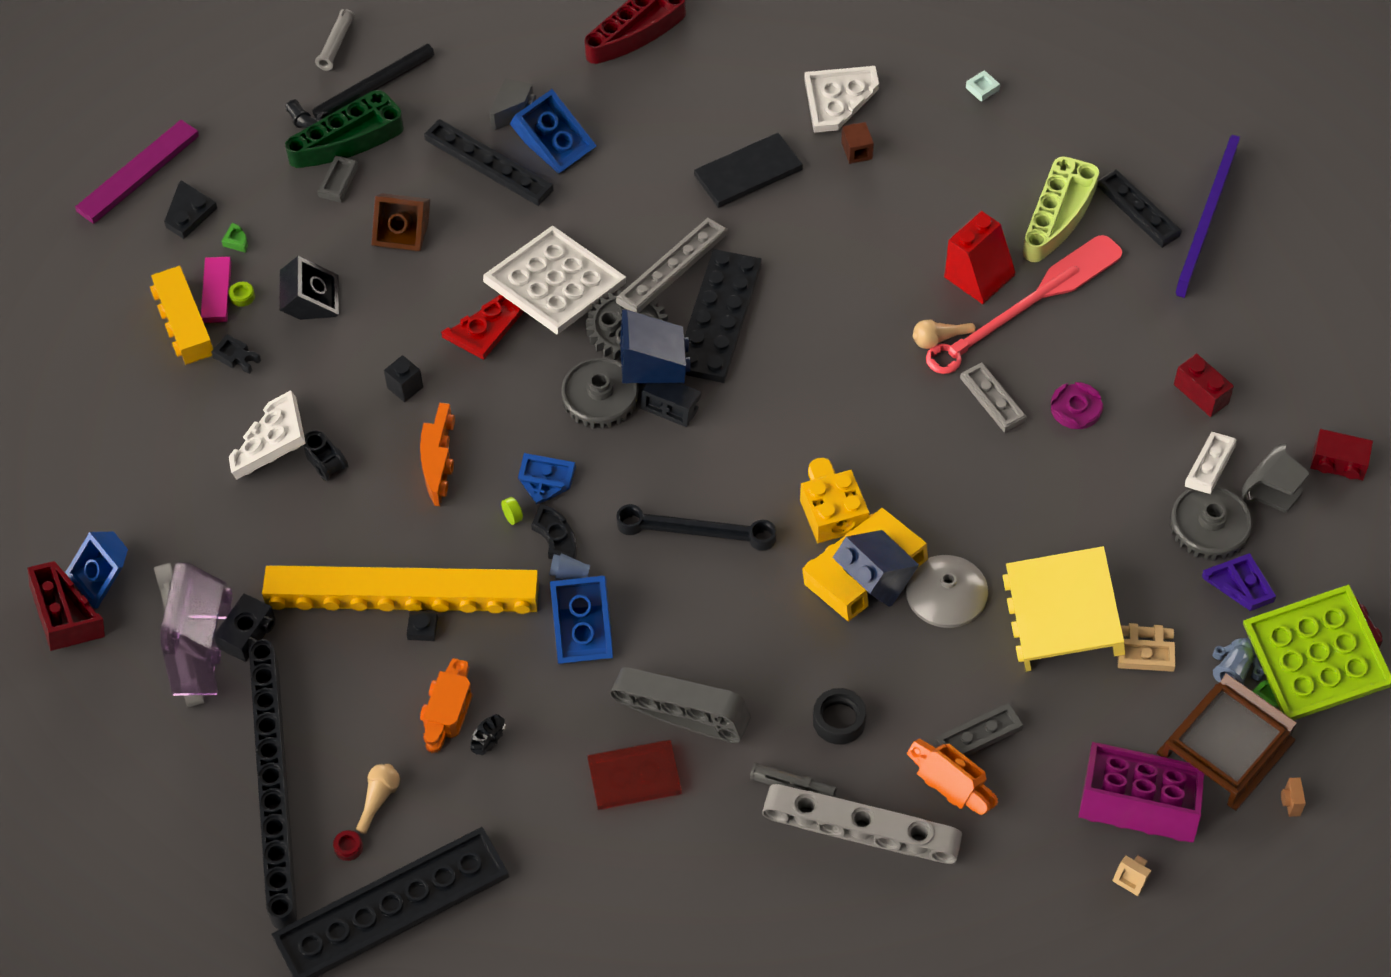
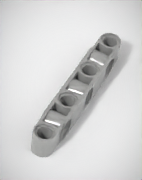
[762,784,963,864]

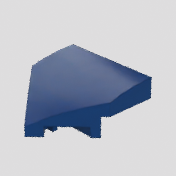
[518,453,576,505]

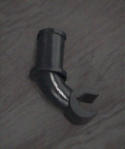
[285,99,329,128]

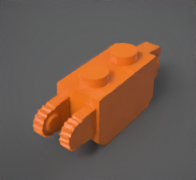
[420,658,473,754]
[907,738,998,815]

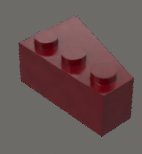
[27,561,105,651]

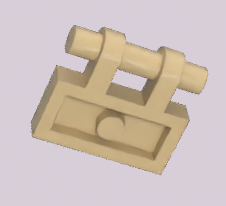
[1118,623,1175,672]

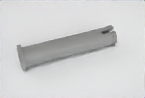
[315,9,354,71]

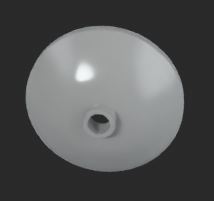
[906,555,988,628]

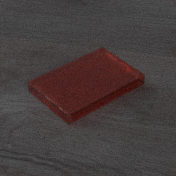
[587,740,682,810]

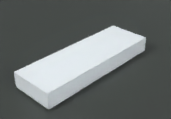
[1185,432,1237,494]

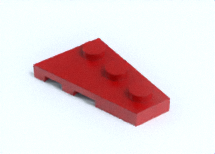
[441,294,524,360]

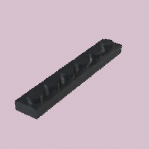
[424,119,553,206]

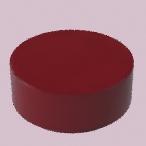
[333,830,363,861]

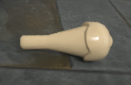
[913,320,976,349]
[356,764,400,834]

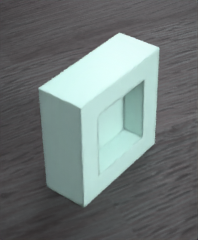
[966,70,1000,102]

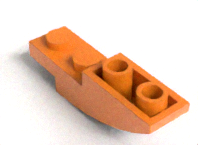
[420,403,455,506]

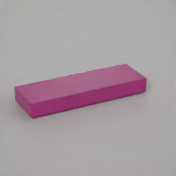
[201,257,231,323]

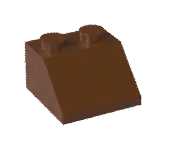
[371,193,430,251]

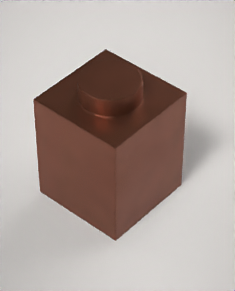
[841,122,874,164]

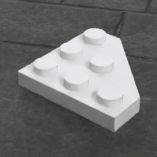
[804,66,879,133]
[229,390,306,479]

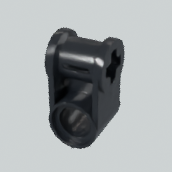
[303,430,349,481]

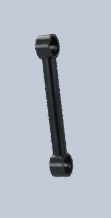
[616,504,776,551]

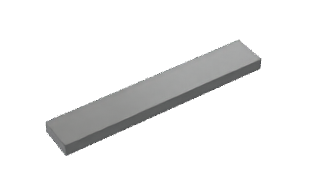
[616,218,728,313]

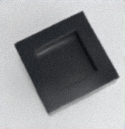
[406,611,438,641]

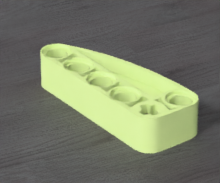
[1023,157,1099,262]

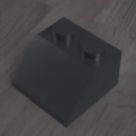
[279,256,339,320]

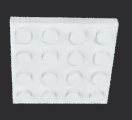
[483,225,626,335]

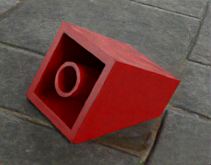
[944,211,1015,304]

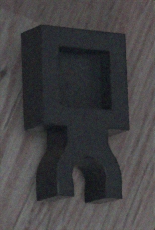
[211,334,261,374]

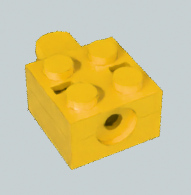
[800,458,869,544]

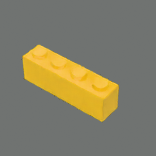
[150,266,213,365]

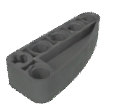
[610,667,751,743]

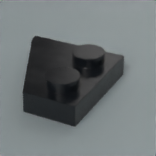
[164,180,217,239]

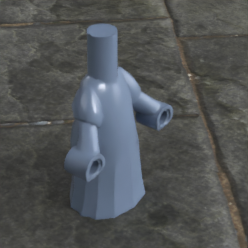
[1212,637,1264,685]

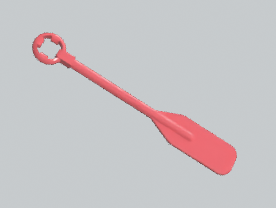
[926,235,1122,374]

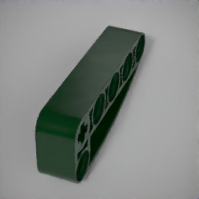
[285,90,404,168]

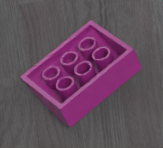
[1078,742,1204,843]

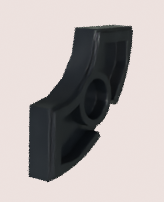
[531,504,577,559]

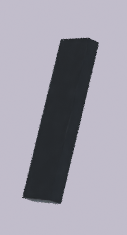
[1097,169,1182,248]

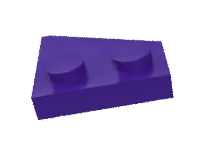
[1202,553,1276,611]

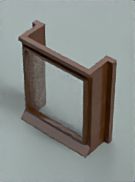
[1157,673,1297,811]

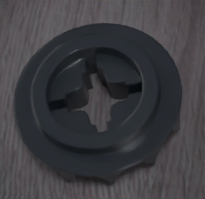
[470,714,506,756]

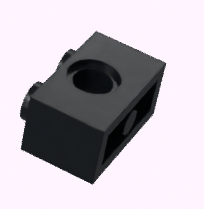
[213,593,276,662]

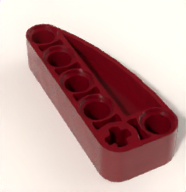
[584,0,686,64]

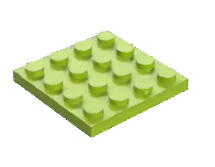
[1243,584,1391,720]

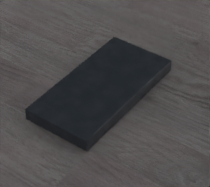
[694,132,803,208]

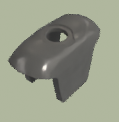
[1242,443,1309,513]

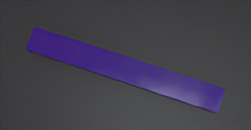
[1175,135,1240,298]

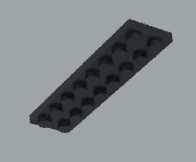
[271,827,509,977]

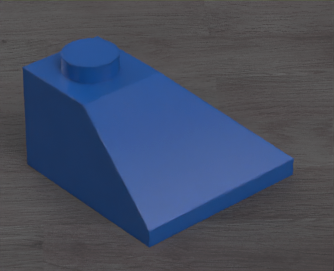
[65,531,128,609]

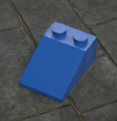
[510,89,596,174]
[550,576,613,664]

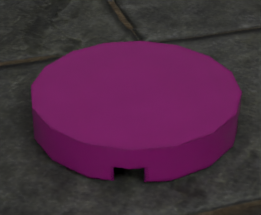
[1051,382,1103,429]

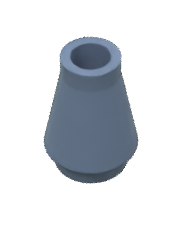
[549,553,590,579]

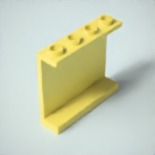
[1002,546,1125,672]

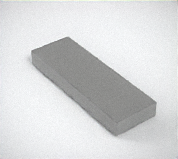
[960,362,1027,433]

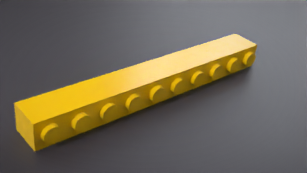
[262,565,539,614]

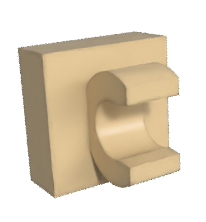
[1112,855,1151,896]

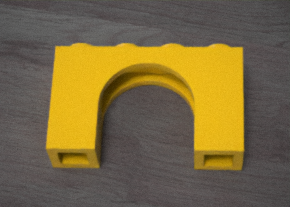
[802,508,928,622]

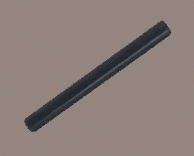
[312,44,434,118]

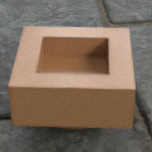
[1281,777,1306,817]

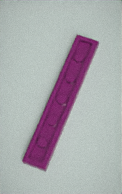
[75,120,199,224]

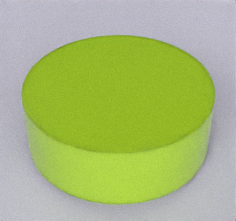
[228,282,255,307]
[501,497,523,525]

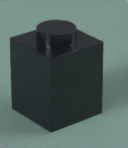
[384,355,423,402]

